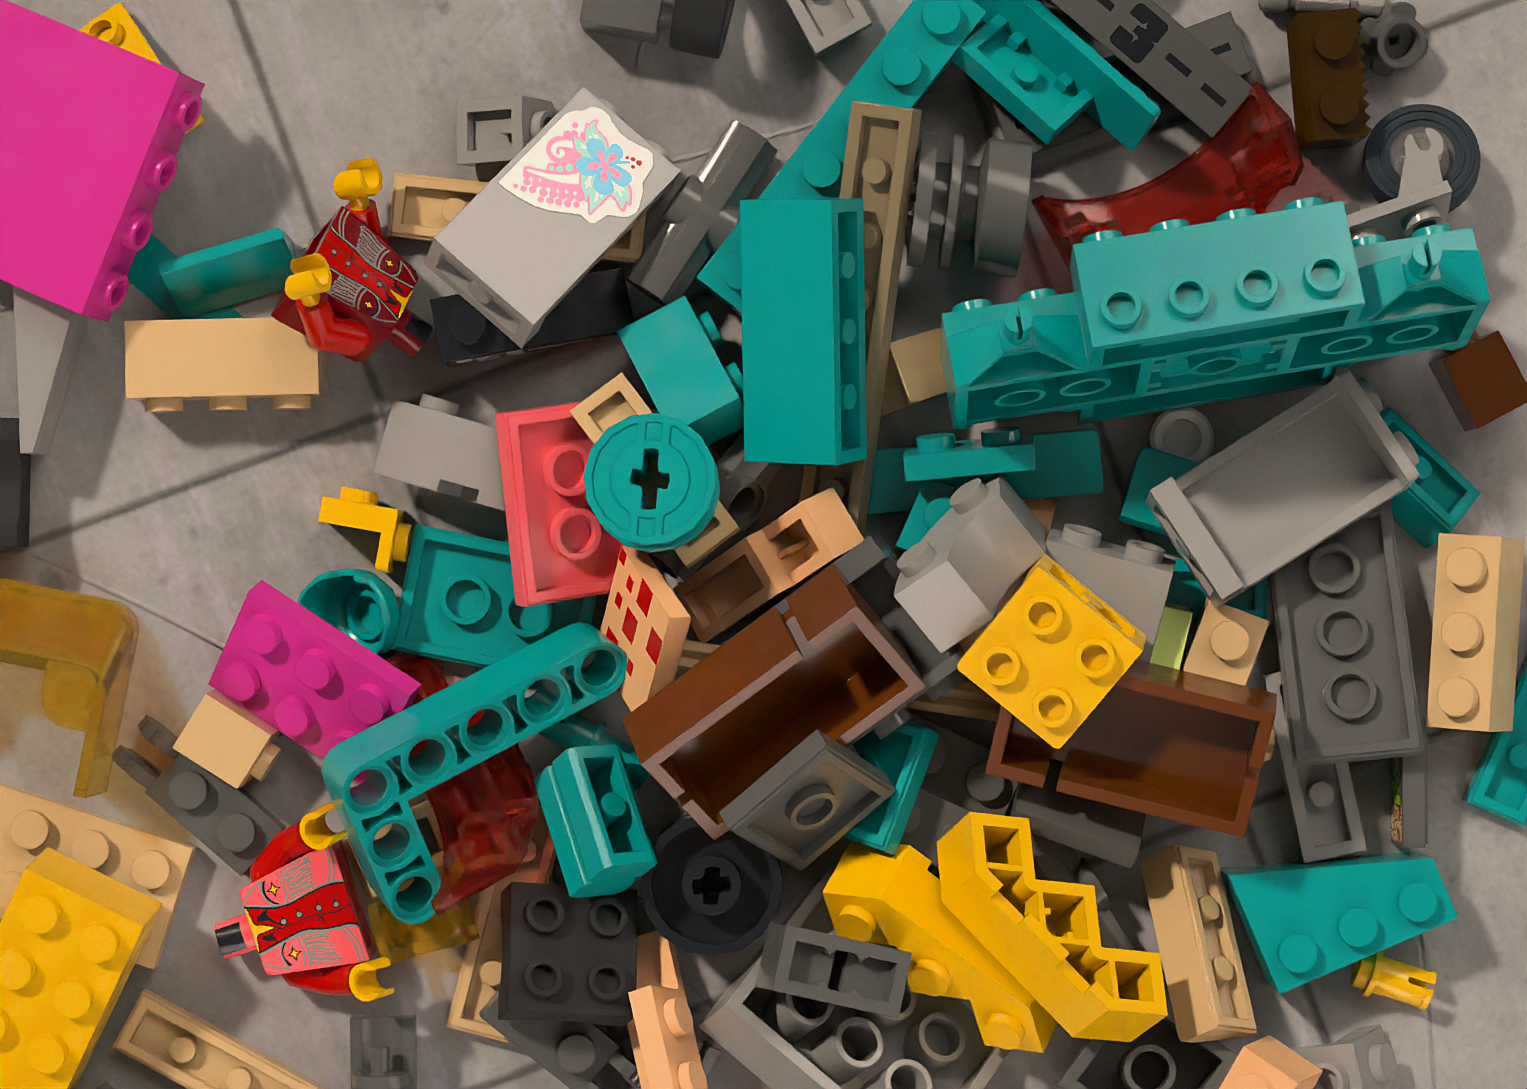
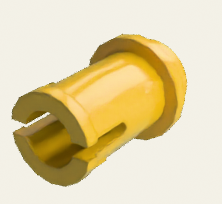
[1350,950,1437,1011]

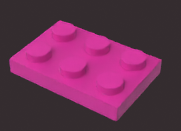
[208,580,422,784]

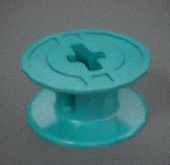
[584,413,720,553]

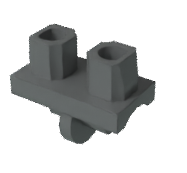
[350,1015,417,1089]

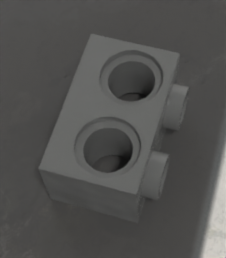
[755,923,912,1018]

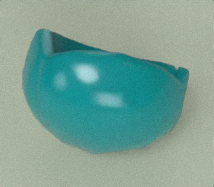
[298,569,400,657]

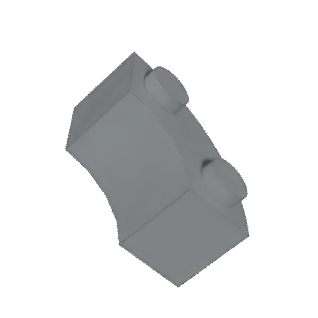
[373,394,505,511]
[894,473,1046,653]

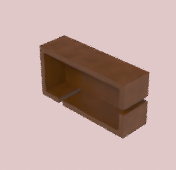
[622,563,926,841]
[985,659,1277,838]

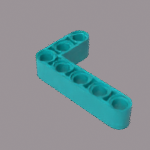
[321,622,627,924]

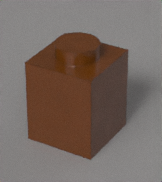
[1429,329,1527,431]

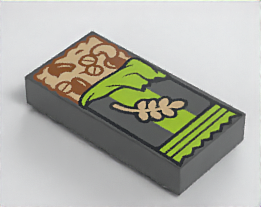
[1390,717,1428,848]

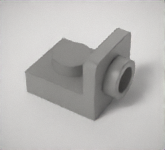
[456,95,555,167]

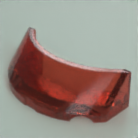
[1031,82,1305,275]
[385,657,539,915]

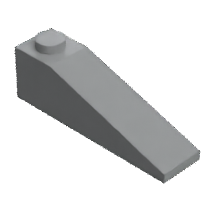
[13,285,88,455]

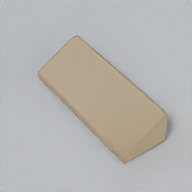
[1141,844,1257,1043]

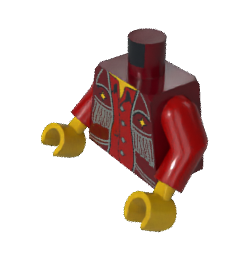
[270,158,433,362]

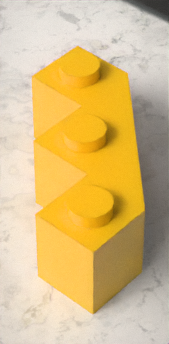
[936,812,1168,1042]
[822,841,1058,1053]

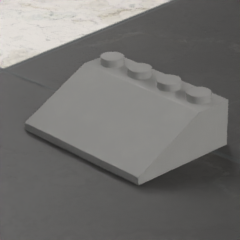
[699,867,1010,1089]

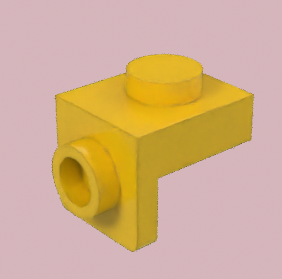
[318,486,413,573]

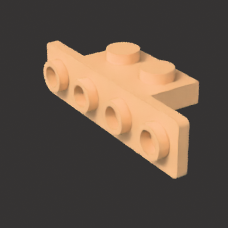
[627,930,708,1089]

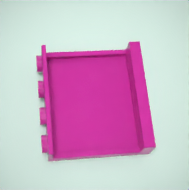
[0,0,205,322]

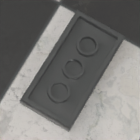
[1268,500,1424,768]

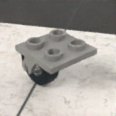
[1346,104,1481,241]

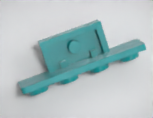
[952,0,1161,151]
[867,427,1104,515]

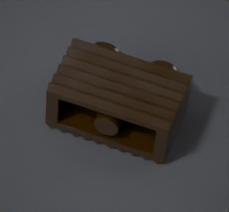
[1286,8,1372,151]

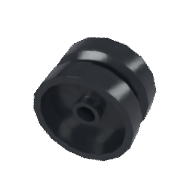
[640,812,783,956]

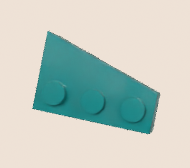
[1220,851,1458,994]

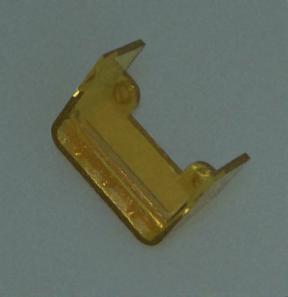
[0,577,139,799]

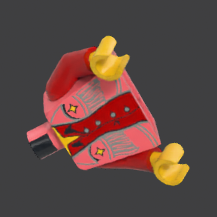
[214,803,394,1002]

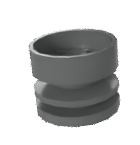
[904,130,1032,278]

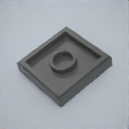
[719,729,896,871]
[1010,759,1146,869]

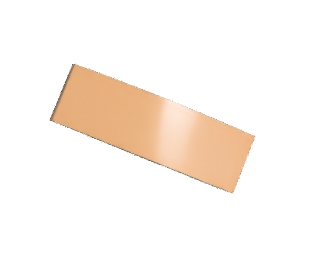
[672,487,864,643]

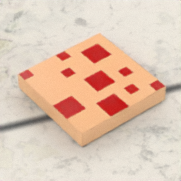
[594,546,691,712]

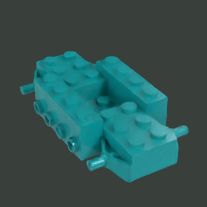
[941,197,1490,429]

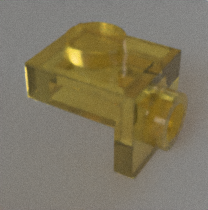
[367,876,480,965]

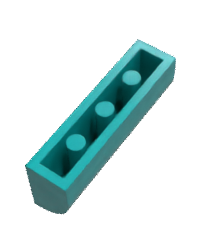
[740,198,867,466]

